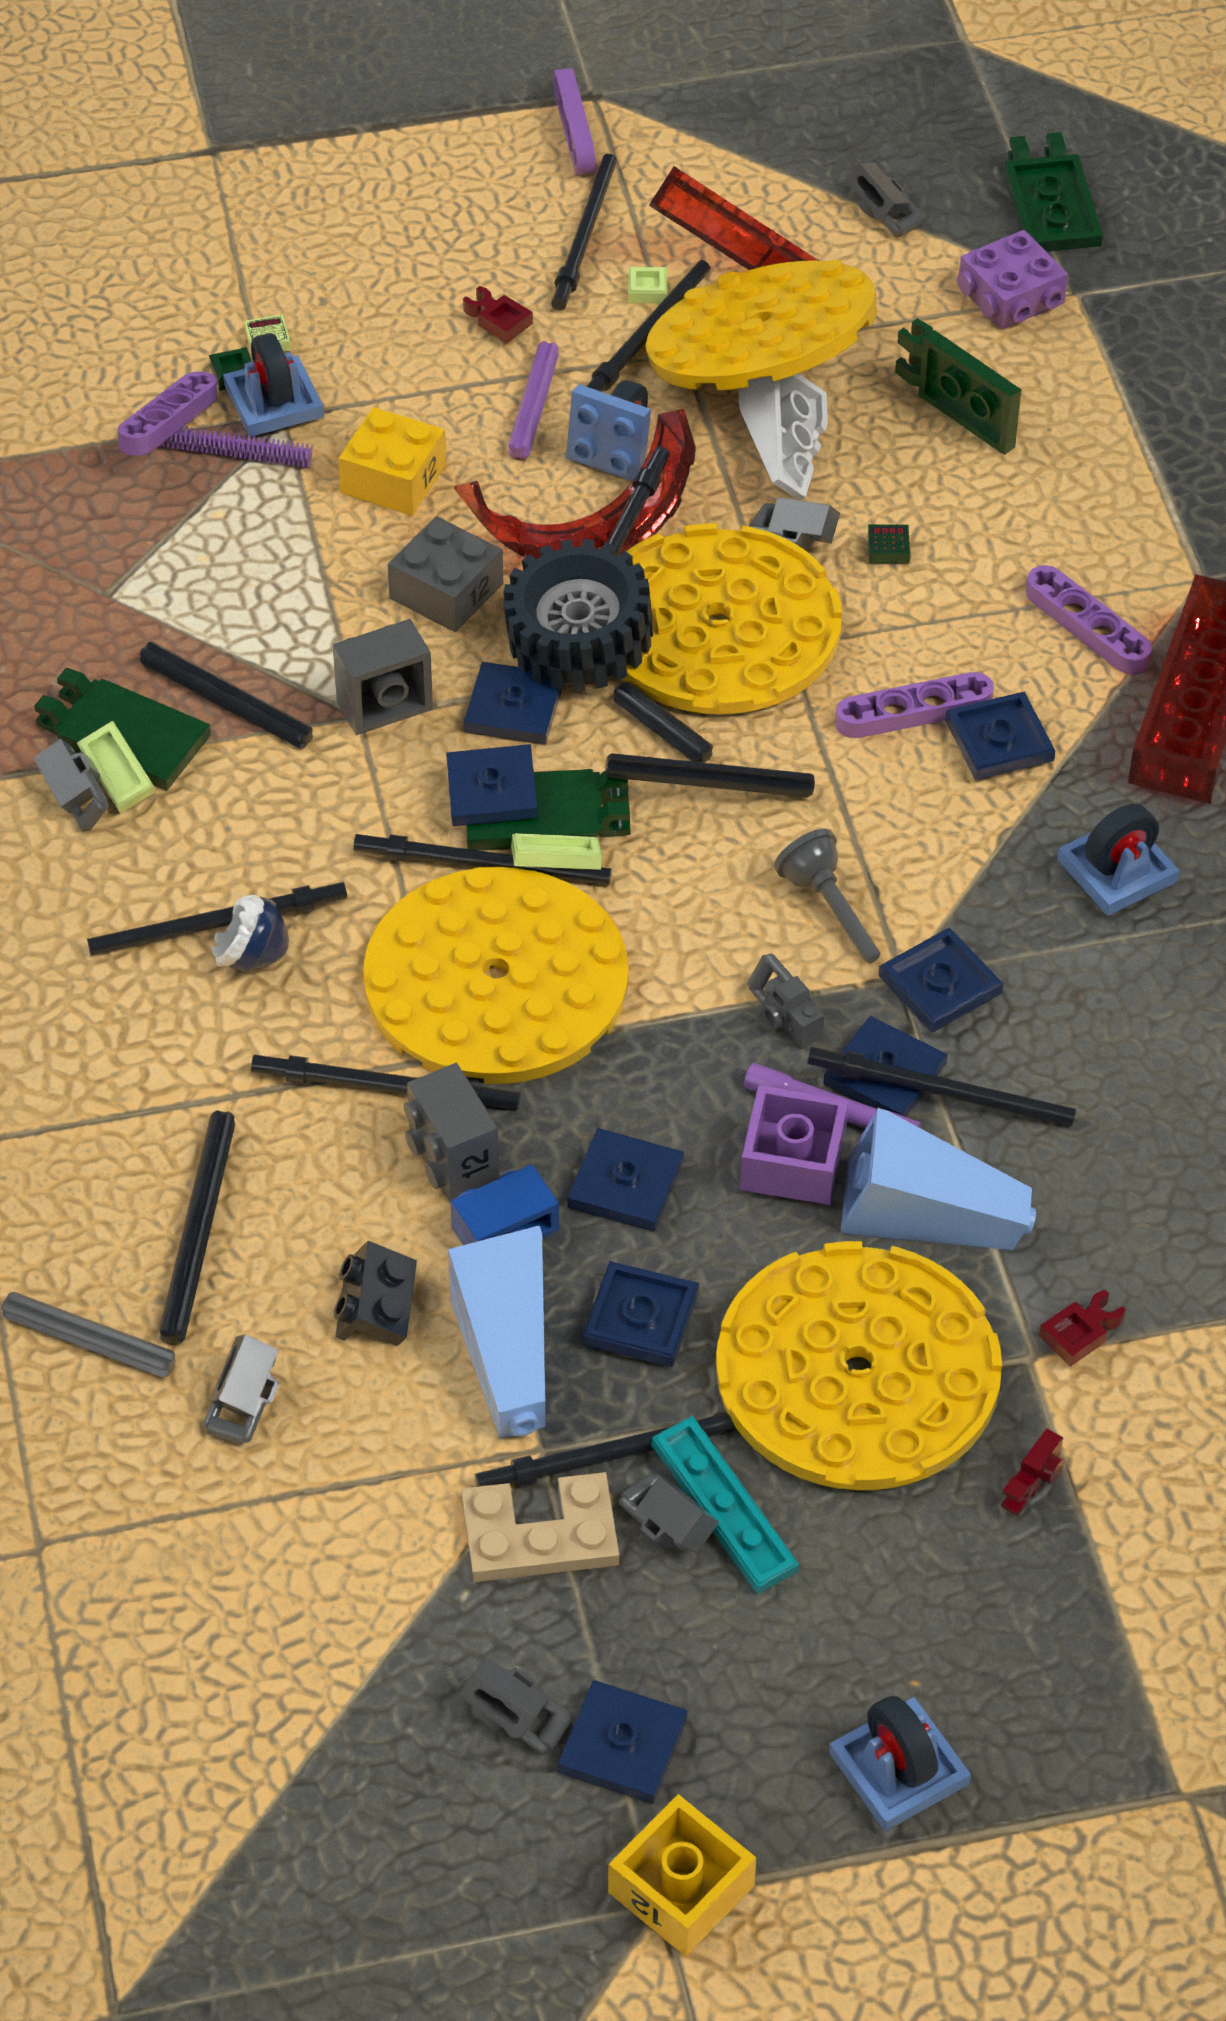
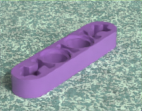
[553,68,596,175]
[118,372,217,456]
[1026,565,1152,674]
[835,672,994,738]

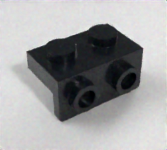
[334,1241,417,1346]

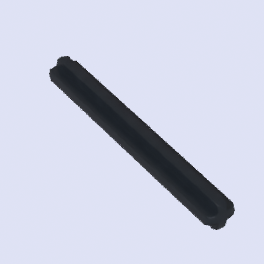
[139,641,313,749]
[605,753,815,797]

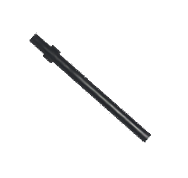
[551,154,617,311]
[586,260,711,392]
[606,446,670,556]
[354,834,612,886]
[87,882,347,956]
[807,1047,1076,1126]
[251,1054,521,1110]
[475,1413,737,1488]

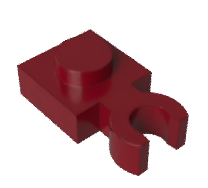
[463,286,533,343]
[1039,1290,1126,1367]
[1001,1428,1065,1516]

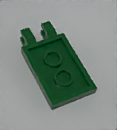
[1004,132,1103,252]
[895,318,1022,455]
[34,667,211,791]
[467,769,631,850]

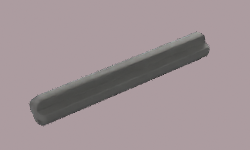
[1,1292,176,1377]

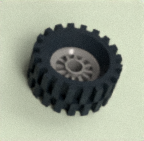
[503,539,653,691]

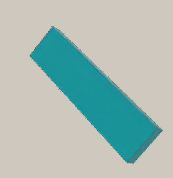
[651,1415,799,1595]

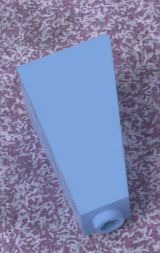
[840,1108,1036,1250]
[448,1226,546,1439]

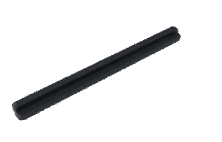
[159,1110,235,1345]

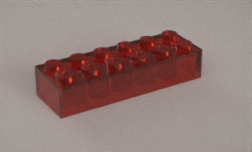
[1128,574,1226,804]

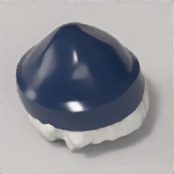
[212,895,289,972]

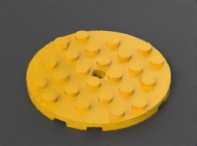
[646,259,878,390]
[622,523,842,714]
[363,867,629,1084]
[716,1241,1002,1490]

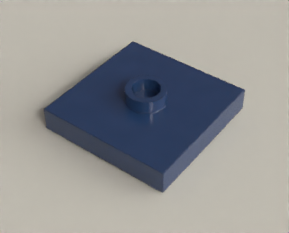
[464,661,562,745]
[945,691,1056,780]
[446,744,538,826]
[878,927,1004,1033]
[823,1016,947,1117]
[567,1128,684,1231]
[582,1261,699,1367]
[558,1680,688,1804]

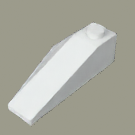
[739,373,828,500]

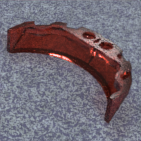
[649,166,819,270]
[454,408,696,560]

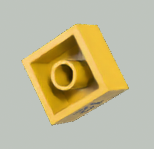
[338,407,447,516]
[608,1794,756,1957]

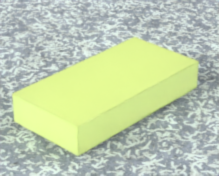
[77,721,157,814]
[511,833,602,870]

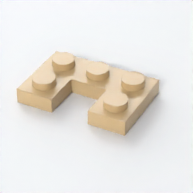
[462,1472,619,1582]

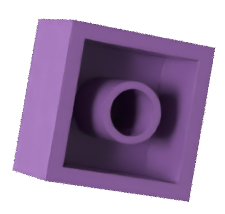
[740,1085,849,1205]

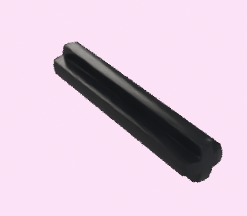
[614,682,713,763]

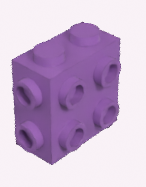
[957,230,1068,330]

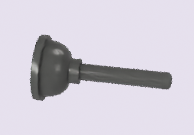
[773,828,881,963]

